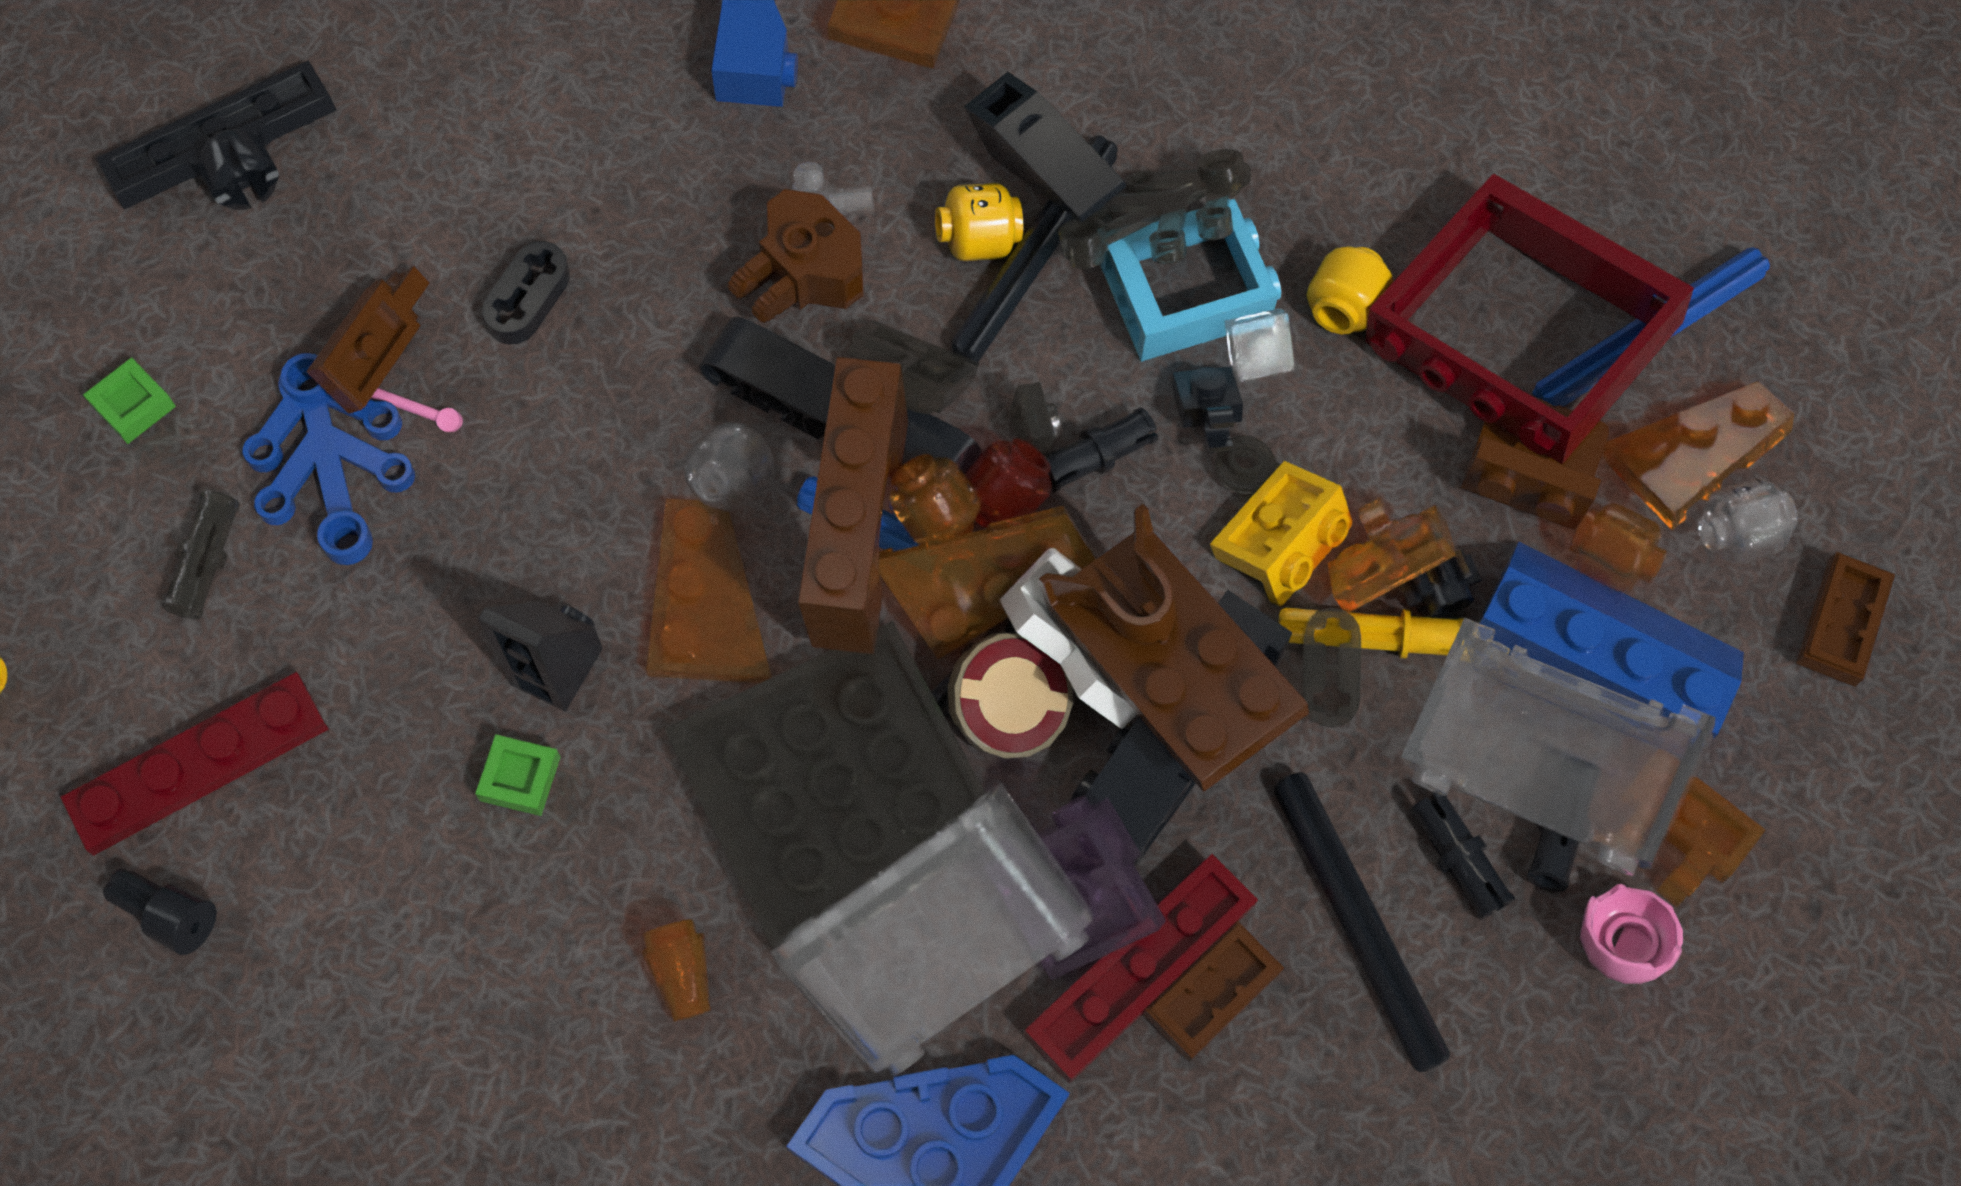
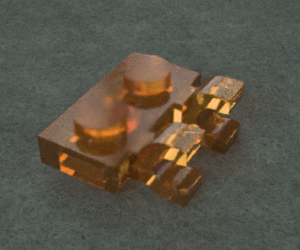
[1604,749,1766,907]

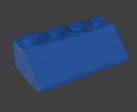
[1468,542,1744,757]

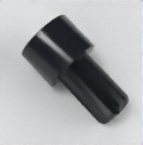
[103,868,217,955]

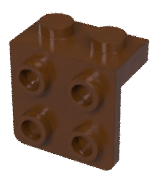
[1460,396,1609,530]

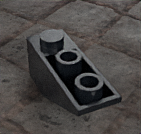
[964,71,1127,223]

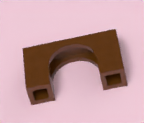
[798,357,908,654]

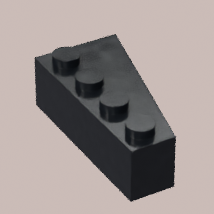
[1070,590,1292,869]

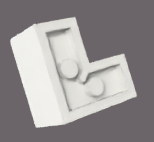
[1000,548,1137,729]

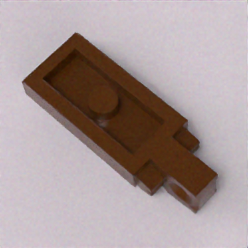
[306,266,430,414]

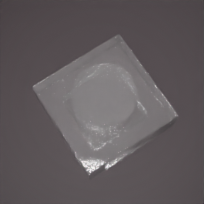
[1225,308,1295,383]

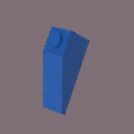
[711,0,798,107]

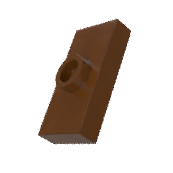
[1796,551,1895,687]
[1143,921,1284,1062]

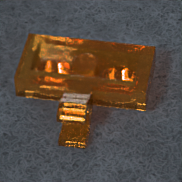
[1327,497,1456,614]

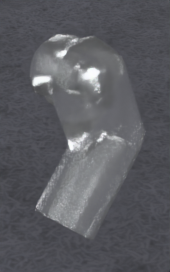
[792,162,874,216]

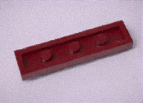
[60,672,329,856]
[1024,854,1258,1084]

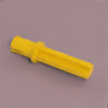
[1278,608,1467,659]

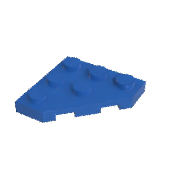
[786,1055,1070,1186]

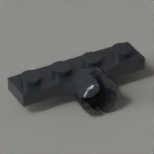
[96,60,337,210]

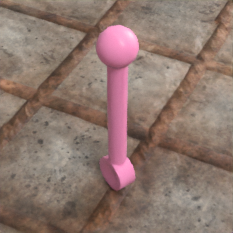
[371,388,463,432]

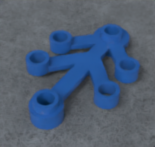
[242,353,415,565]

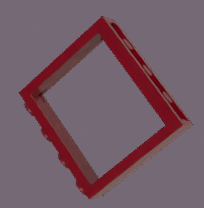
[1365,173,1694,464]

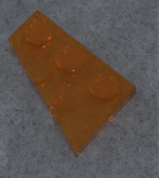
[879,506,1096,659]

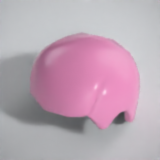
[1580,884,1683,984]

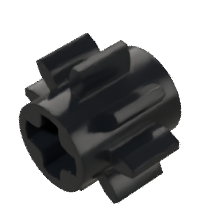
[1398,543,1482,618]

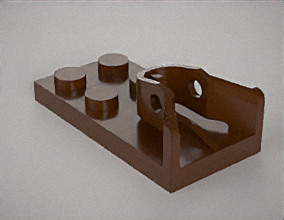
[1038,504,1309,792]

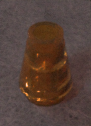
[640,919,712,1022]

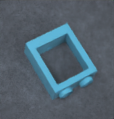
[1100,199,1281,362]

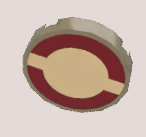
[948,632,1073,759]

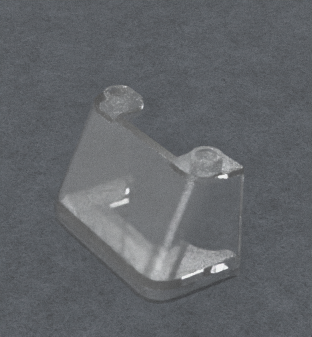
[1401,618,1716,876]
[769,783,1094,1076]

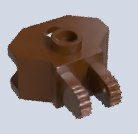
[727,189,864,323]

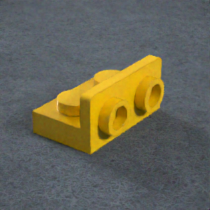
[1210,461,1352,606]

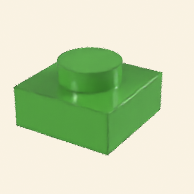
[83,357,176,444]
[475,734,561,816]

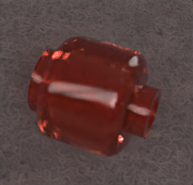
[961,438,1052,530]

